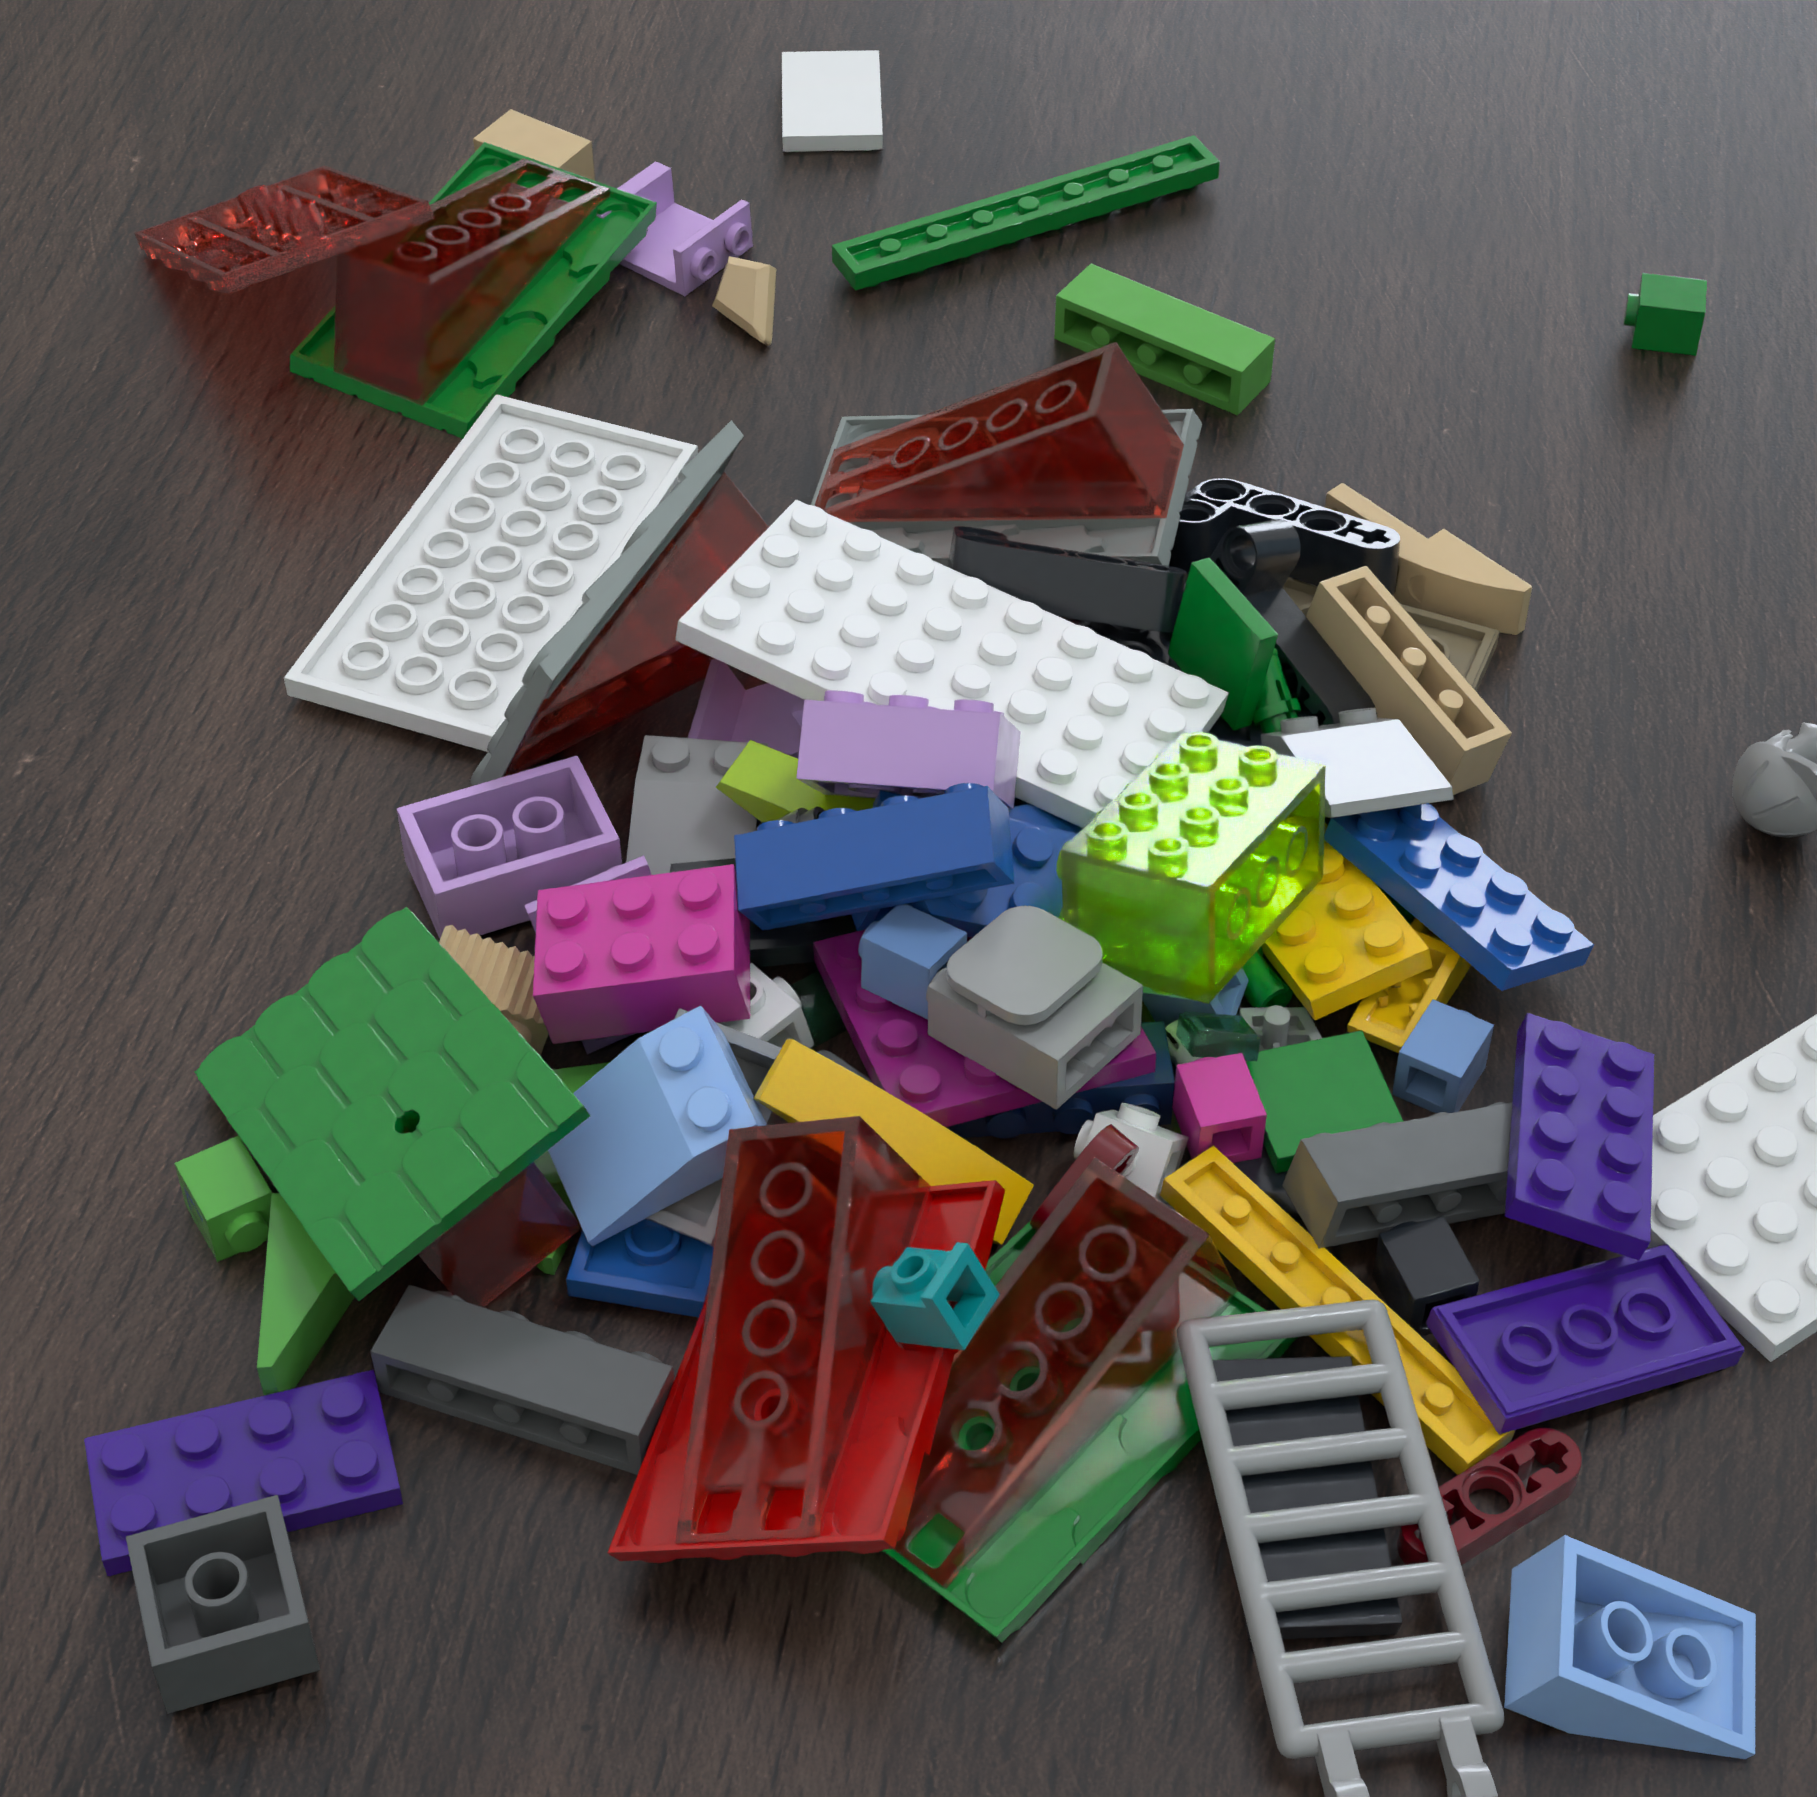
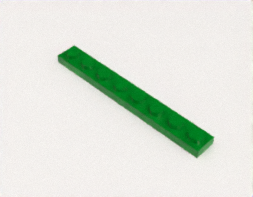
[832,135,1220,290]

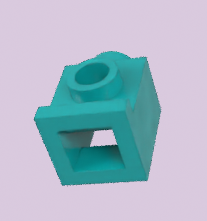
[870,1242,1000,1350]

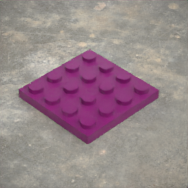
[813,915,1156,1127]

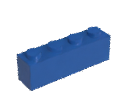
[734,783,1015,931]

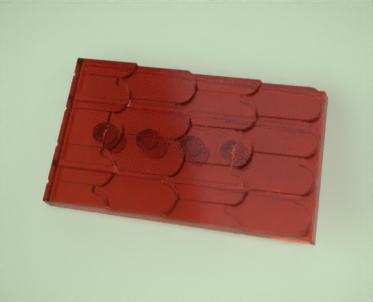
[134,165,435,294]

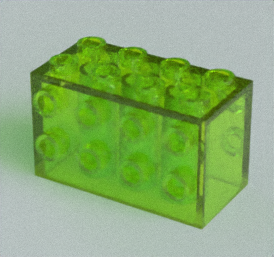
[1056,732,1326,1004]

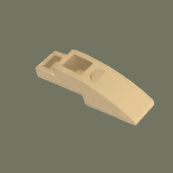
[1325,483,1532,635]

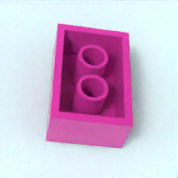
[533,864,750,1044]

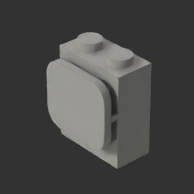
[926,906,1143,1110]

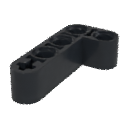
[1169,478,1400,596]
[1210,519,1377,726]
[947,526,1187,633]

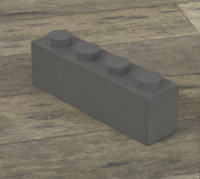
[1282,1102,1513,1248]
[371,1285,674,1475]

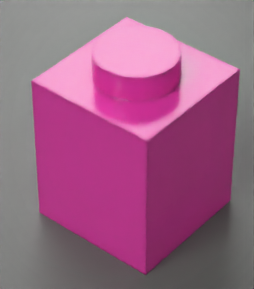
[1172,1053,1267,1163]

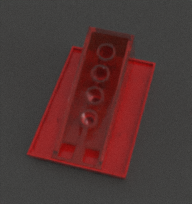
[607,1116,1005,1563]

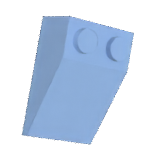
[548,1005,778,1246]
[1504,1535,1756,1760]

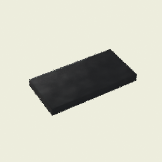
[1212,1356,1402,1640]

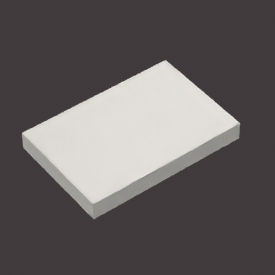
[782,50,883,152]

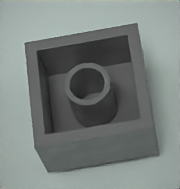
[126,1495,321,1714]

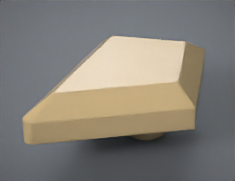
[712,256,776,346]

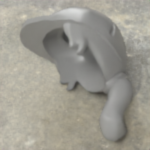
[1732,722,1817,838]

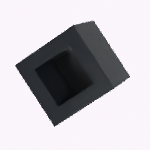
[1372,1216,1480,1337]

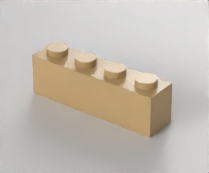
[1306,566,1512,795]

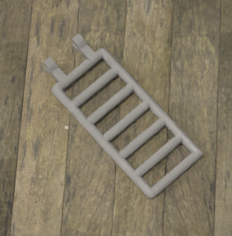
[1177,1300,1504,1797]

